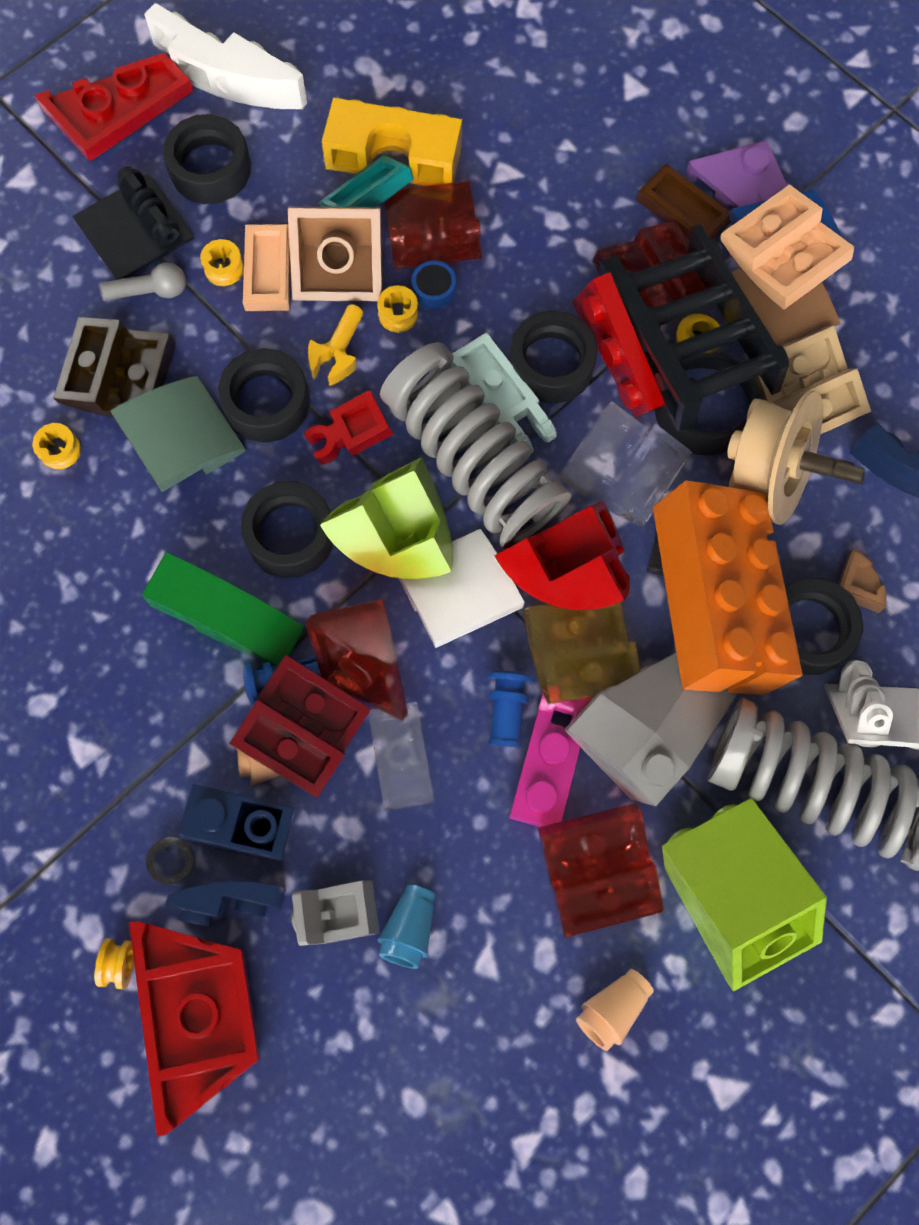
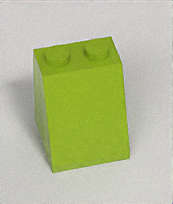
[662,798,827,992]

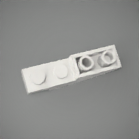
[144,3,307,109]

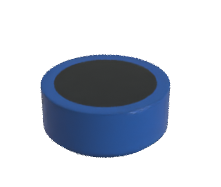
[411,261,456,308]

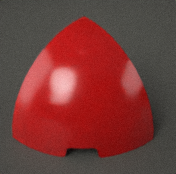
[494,500,630,610]

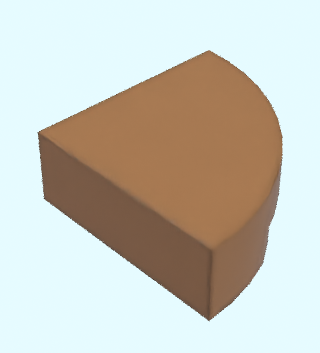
[837,549,886,613]

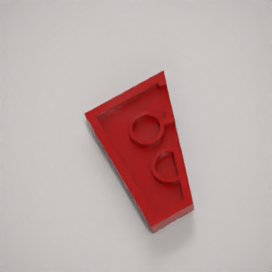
[34,53,193,162]
[572,272,665,418]

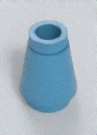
[377,885,436,969]

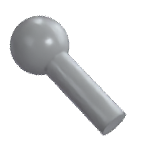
[99,262,186,301]

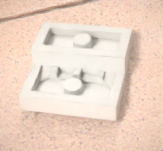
[399,529,524,648]

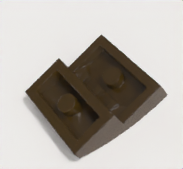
[53,317,176,418]

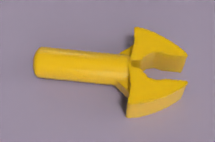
[308,304,363,386]

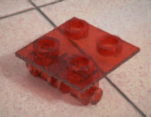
[384,181,482,269]

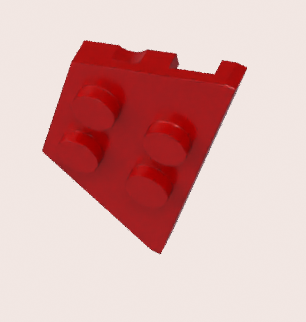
[129,921,261,1137]

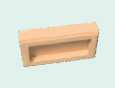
[243,224,291,311]

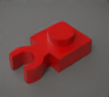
[304,390,394,465]

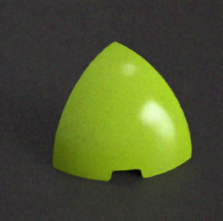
[320,457,453,579]

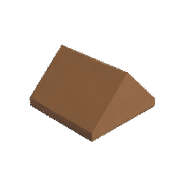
[287,206,384,301]

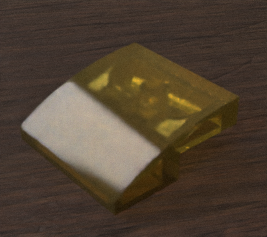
[523,602,640,704]

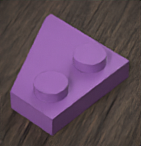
[686,140,787,210]

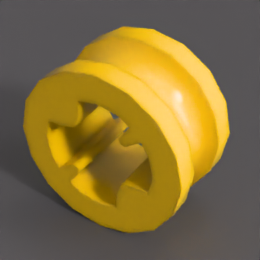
[200,239,244,286]
[377,285,418,333]
[32,423,81,469]
[94,938,134,989]

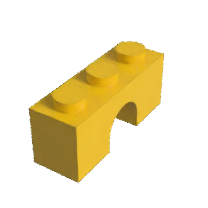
[322,97,462,191]

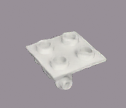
[825,660,919,750]

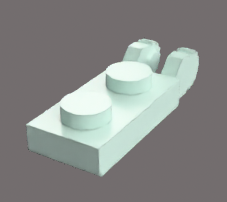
[451,333,557,453]

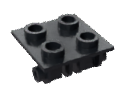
[72,166,195,280]

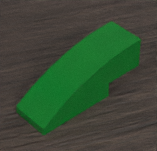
[141,552,305,666]

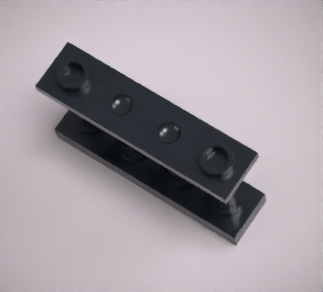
[599,224,789,432]

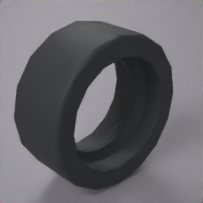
[163,114,251,204]
[509,310,598,404]
[218,348,310,443]
[241,481,334,578]
[785,578,864,675]

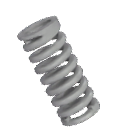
[380,342,572,550]
[707,697,919,871]

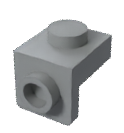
[291,880,380,946]

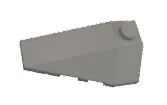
[564,653,737,806]

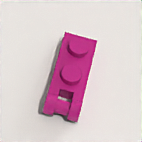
[509,683,593,832]

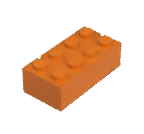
[653,480,803,695]

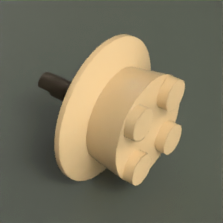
[727,391,865,525]

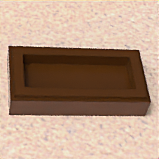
[636,164,731,241]

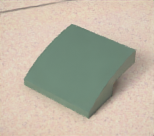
[110,376,246,492]

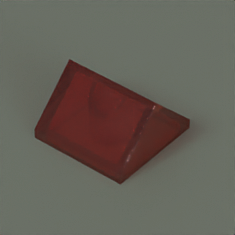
[305,599,408,721]

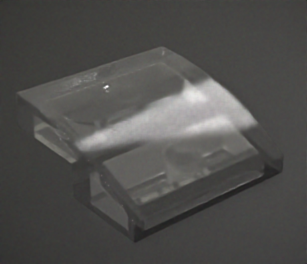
[558,401,692,527]

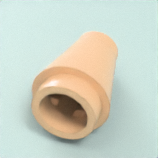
[576,969,654,1051]

